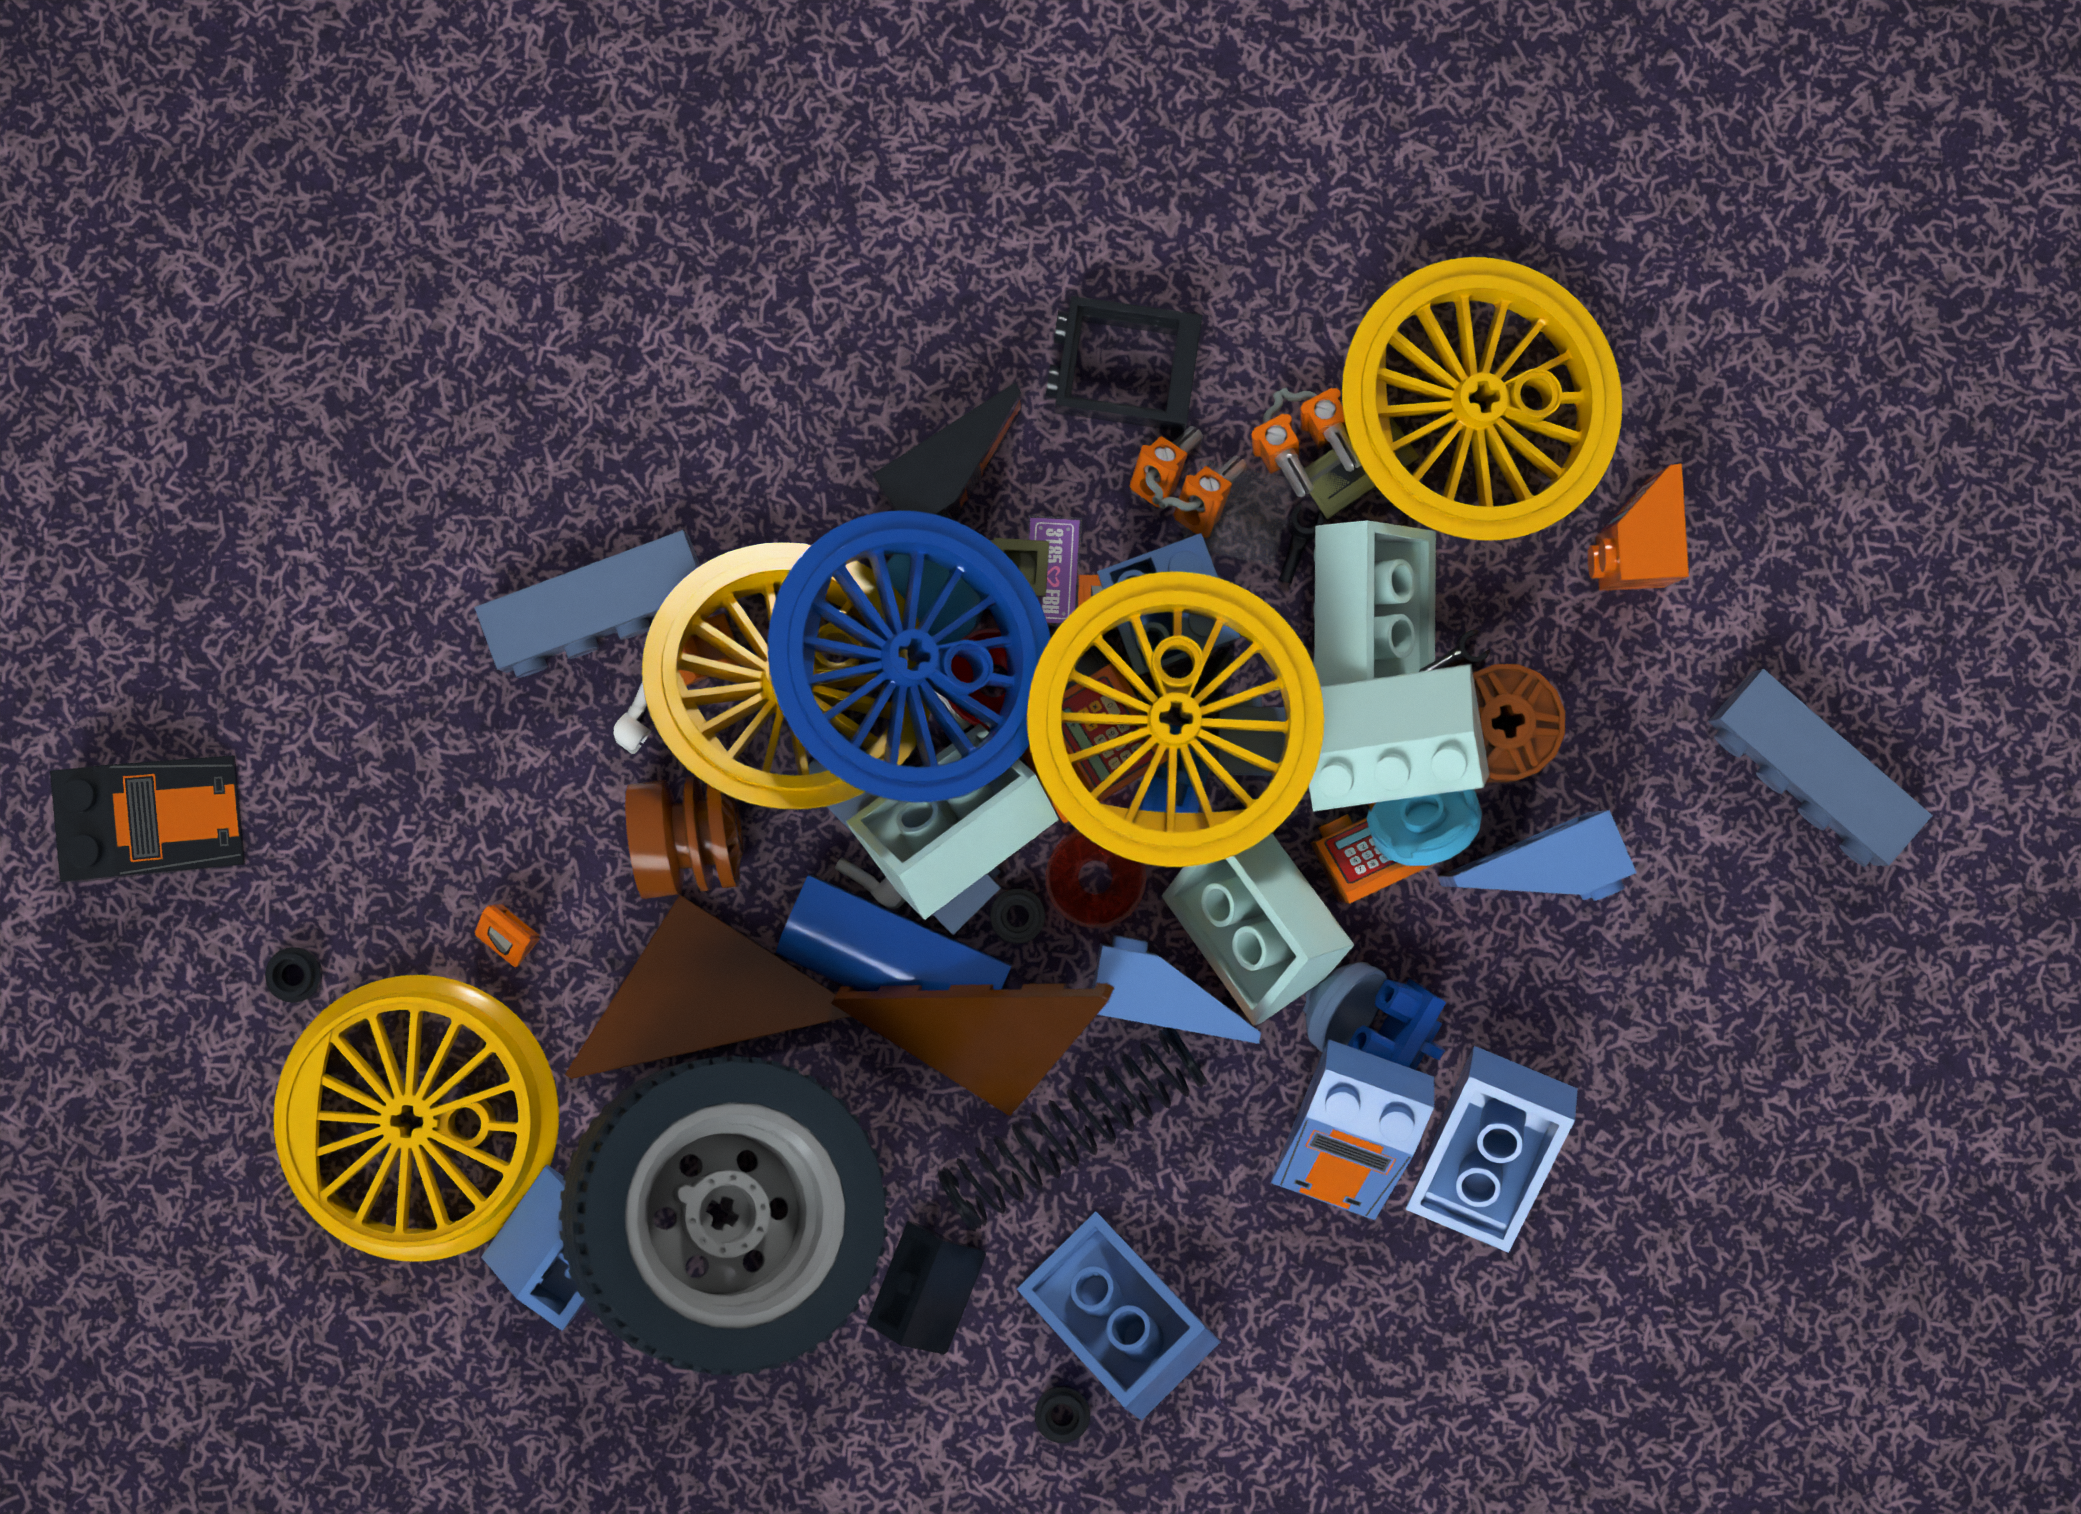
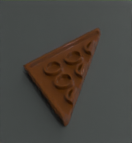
[565,895,851,1079]
[831,983,1115,1116]

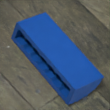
[776,875,1012,991]

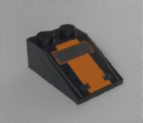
[872,383,1022,521]
[50,755,245,882]

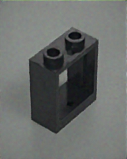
[1046,296,1203,432]

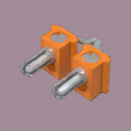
[1251,388,1361,497]
[1130,426,1247,538]

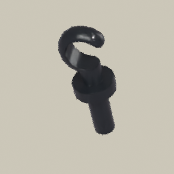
[1178,650,1235,725]

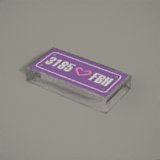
[1027,515,1083,627]

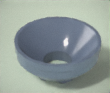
[1303,962,1387,1053]

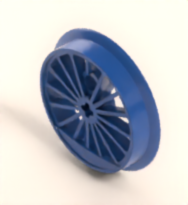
[768,511,1051,802]

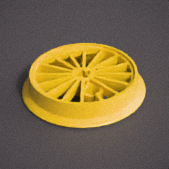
[1342,257,1622,541]
[642,543,931,809]
[1027,572,1324,867]
[273,975,559,1262]

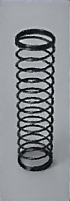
[937,1027,1208,1232]

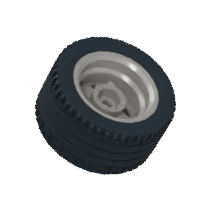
[558,1056,889,1376]

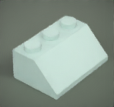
[1313,520,1436,687]
[1309,664,1489,811]
[846,724,1059,920]
[1162,833,1354,1026]

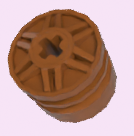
[1473,664,1565,783]
[625,776,744,899]

